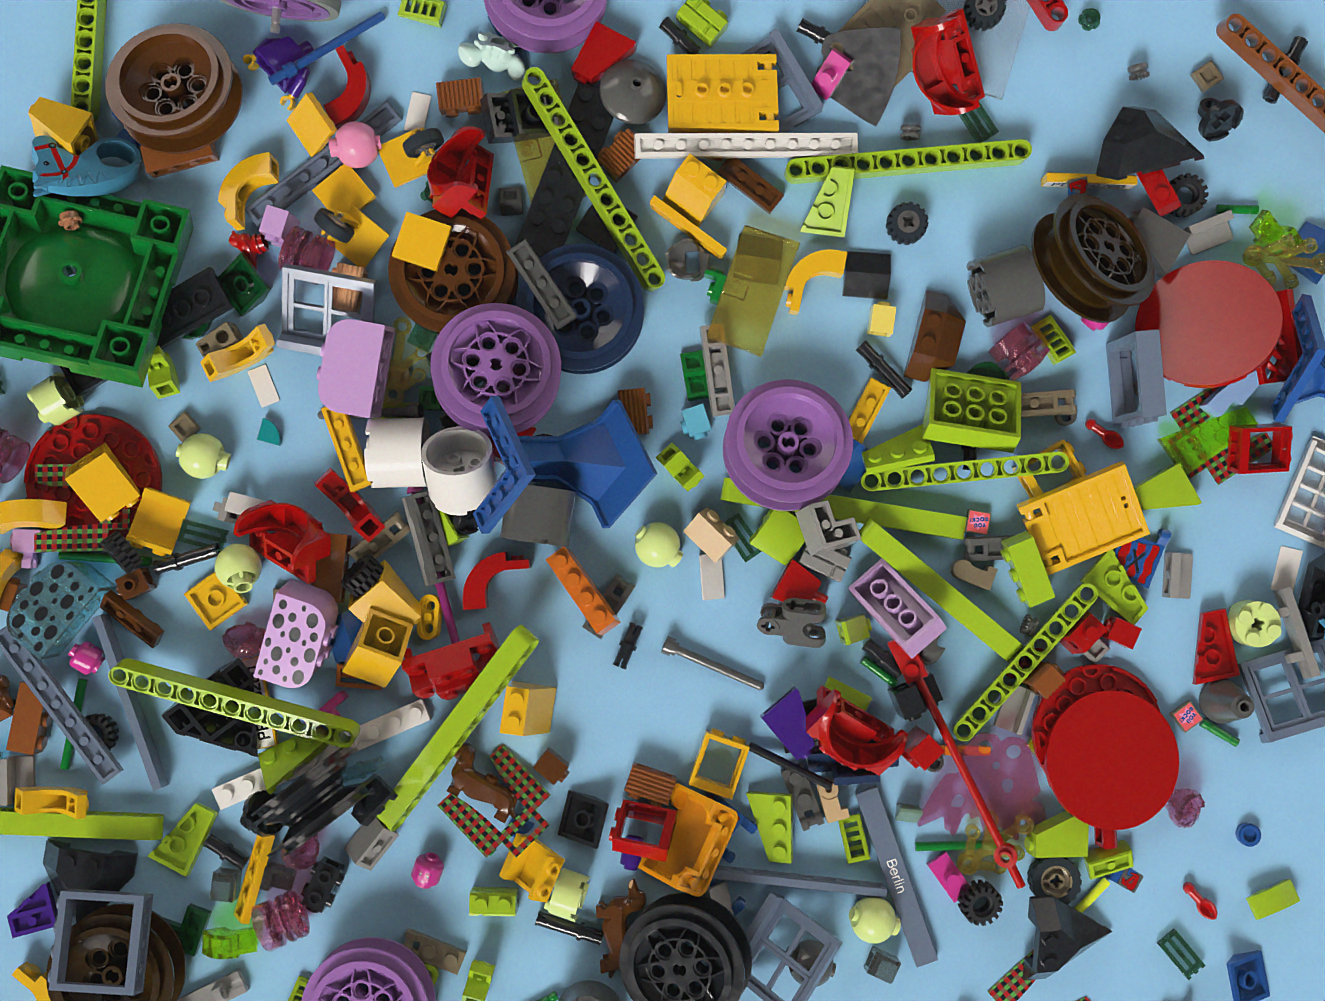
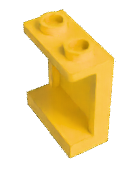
[499,833,565,903]

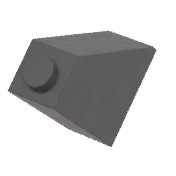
[1129,207,1191,277]

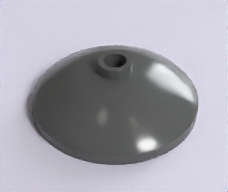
[599,59,667,124]

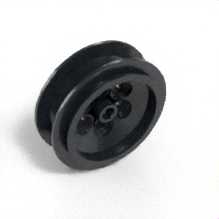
[247,747,378,858]
[619,892,752,1001]

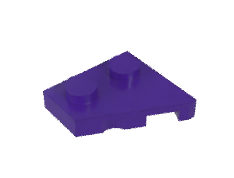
[7,881,58,938]

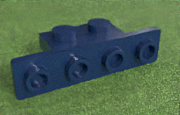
[808,751,899,785]

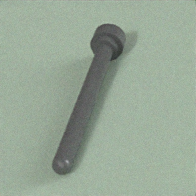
[317,402,424,419]
[661,636,764,690]

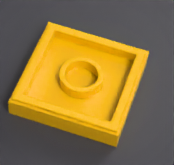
[184,572,249,631]

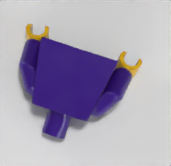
[243,36,314,111]

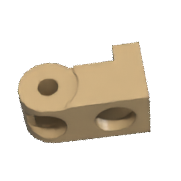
[817,777,850,823]

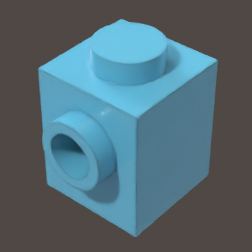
[680,404,712,440]

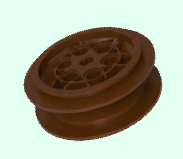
[105,23,243,154]
[388,208,519,335]

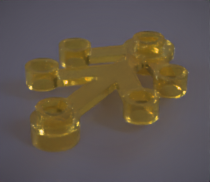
[1242,235,1325,289]
[384,317,429,406]
[956,810,1034,875]

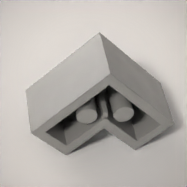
[796,500,861,556]

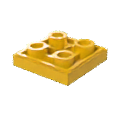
[286,92,337,157]
[312,164,377,213]
[392,211,452,272]

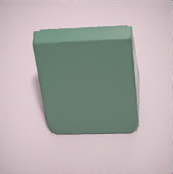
[895,803,923,823]

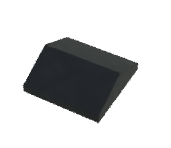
[842,251,891,300]
[557,790,609,849]

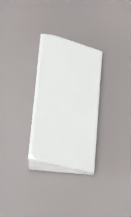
[699,554,725,600]

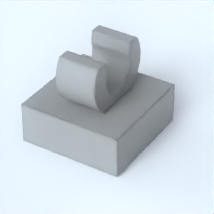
[213,497,240,523]

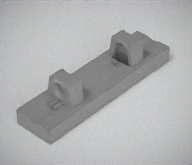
[699,324,735,417]
[1273,586,1321,679]
[177,969,249,1001]

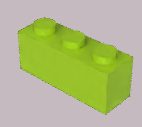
[1001,531,1055,608]

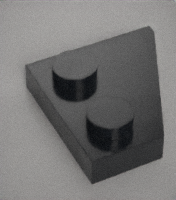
[351,774,398,826]

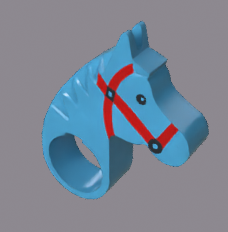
[32,135,141,197]

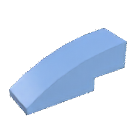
[1199,368,1270,418]

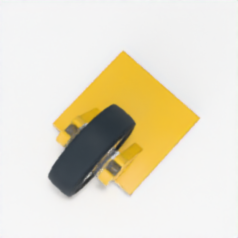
[378,127,444,188]
[314,206,390,268]

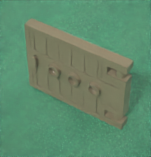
[830,0,946,87]

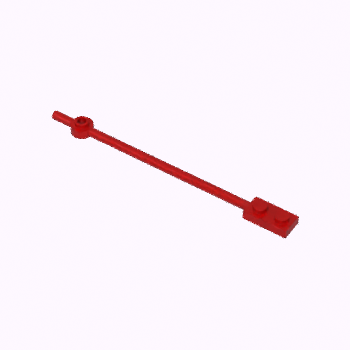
[887,639,1026,889]

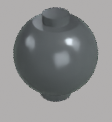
[785,939,836,987]

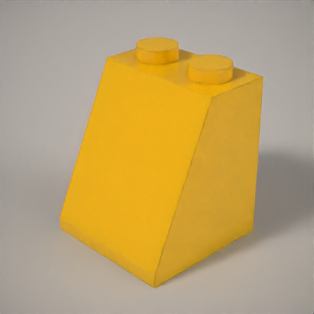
[28,97,99,156]
[662,154,727,228]
[65,443,140,522]
[348,560,422,626]
[342,608,413,688]
[499,681,557,736]

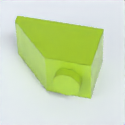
[835,614,872,645]

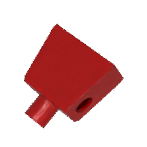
[770,559,828,604]
[1059,610,1107,654]

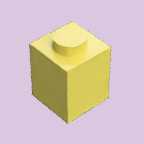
[867,301,896,337]

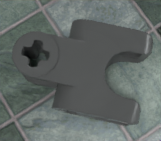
[757,598,826,648]

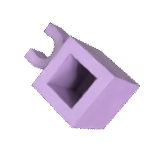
[10,529,48,568]

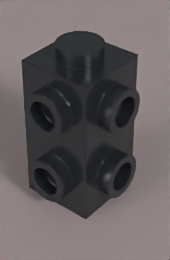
[301,856,346,913]

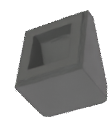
[499,186,523,216]

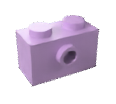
[259,205,300,248]

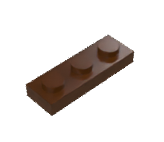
[717,158,784,214]
[100,589,164,648]

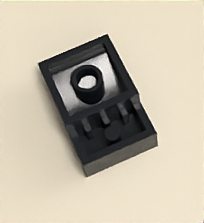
[480,89,559,144]

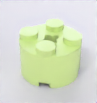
[27,372,84,426]
[1227,600,1282,647]
[544,868,590,922]

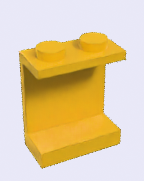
[125,486,191,557]

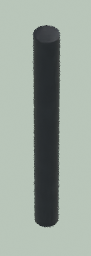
[749,742,834,790]

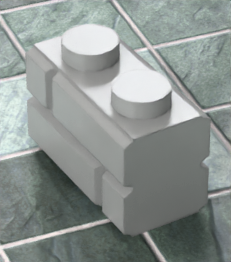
[797,544,852,582]

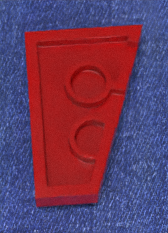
[1192,608,1240,685]

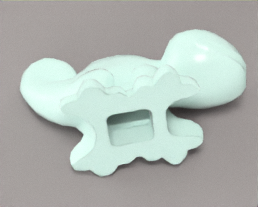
[458,32,526,81]

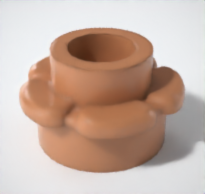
[58,211,82,230]

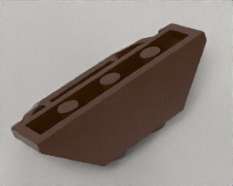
[903,290,966,382]

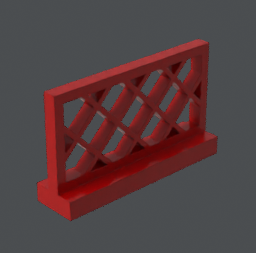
[1256,289,1303,385]

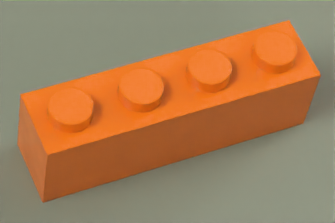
[545,546,621,636]

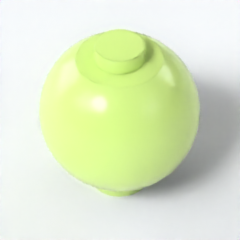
[176,433,231,479]
[635,522,683,567]
[214,543,262,593]
[849,896,901,944]

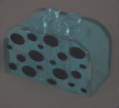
[6,561,116,660]

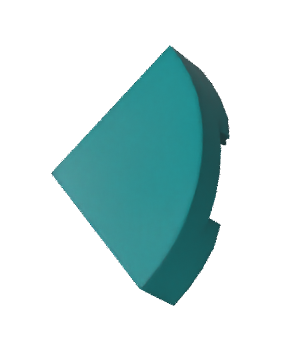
[257,418,281,446]

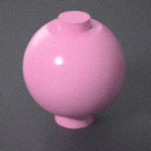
[329,121,382,168]

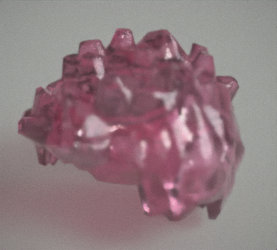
[222,621,266,659]
[1165,788,1205,828]
[281,834,320,870]

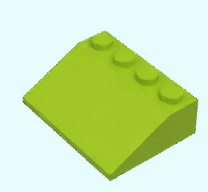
[923,368,1021,453]

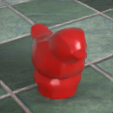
[229,230,269,269]

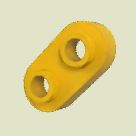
[417,594,443,640]

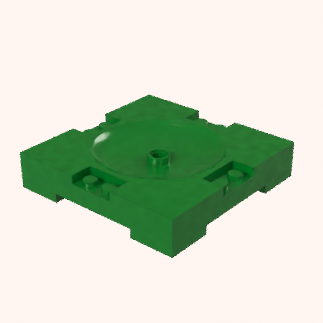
[0,165,194,388]

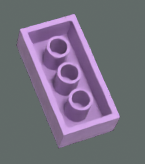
[848,558,947,659]

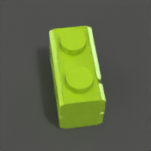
[676,0,729,48]
[469,887,518,916]

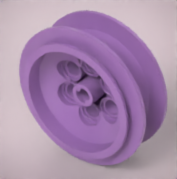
[484,0,607,54]
[431,303,561,437]
[723,379,853,511]
[302,937,436,1001]

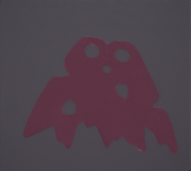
[917,733,1046,840]

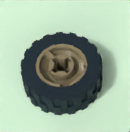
[1027,857,1082,905]

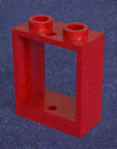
[1227,423,1293,474]
[609,799,677,862]

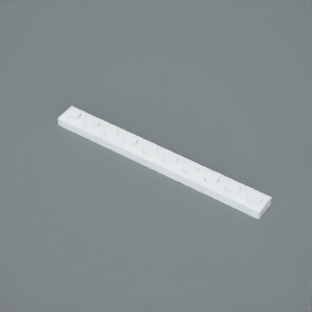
[634,133,858,159]
[212,699,432,810]

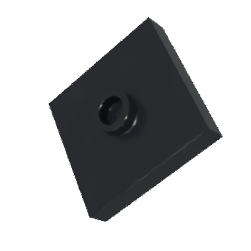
[576,196,638,253]

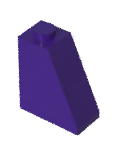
[760,686,815,760]

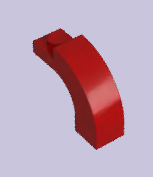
[323,45,371,131]
[314,467,386,542]
[463,552,531,610]

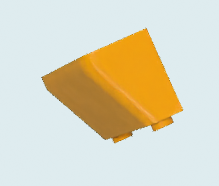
[638,783,738,897]

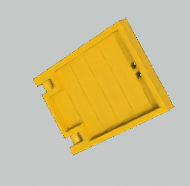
[666,54,779,133]
[1016,461,1150,575]

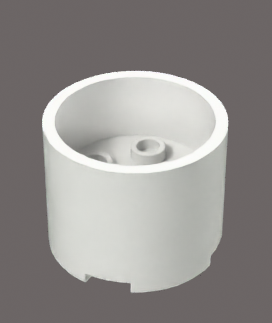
[364,418,431,488]
[421,427,497,515]

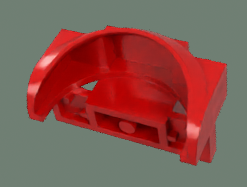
[911,8,985,115]
[427,126,494,219]
[234,500,331,584]
[401,622,499,700]
[806,685,908,776]

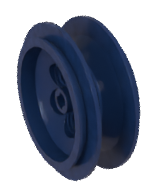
[517,244,644,374]

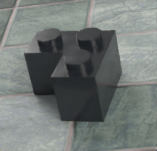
[887,673,943,721]

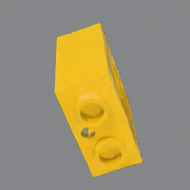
[1012,439,1086,498]
[688,728,750,800]

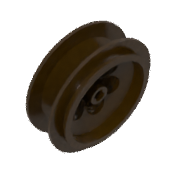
[1031,194,1155,323]
[46,903,187,1001]

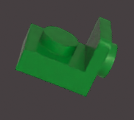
[704,268,727,305]

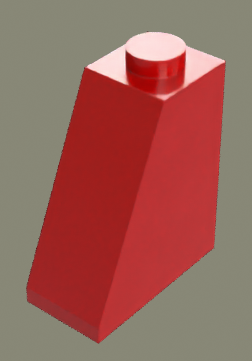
[571,21,637,86]

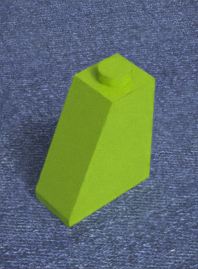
[1133,463,1202,510]
[1024,810,1089,858]

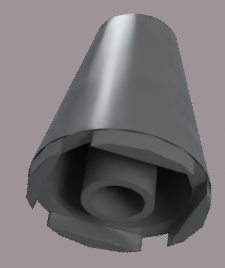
[1199,679,1254,724]

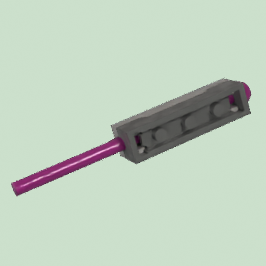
[402,487,460,644]

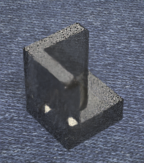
[259,861,298,891]
[209,867,242,903]
[863,946,901,984]

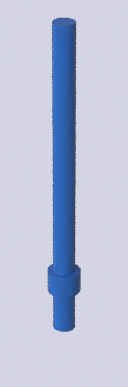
[268,11,385,85]

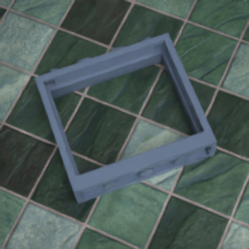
[1106,330,1167,428]
[48,889,154,996]

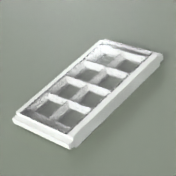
[1274,436,1325,548]

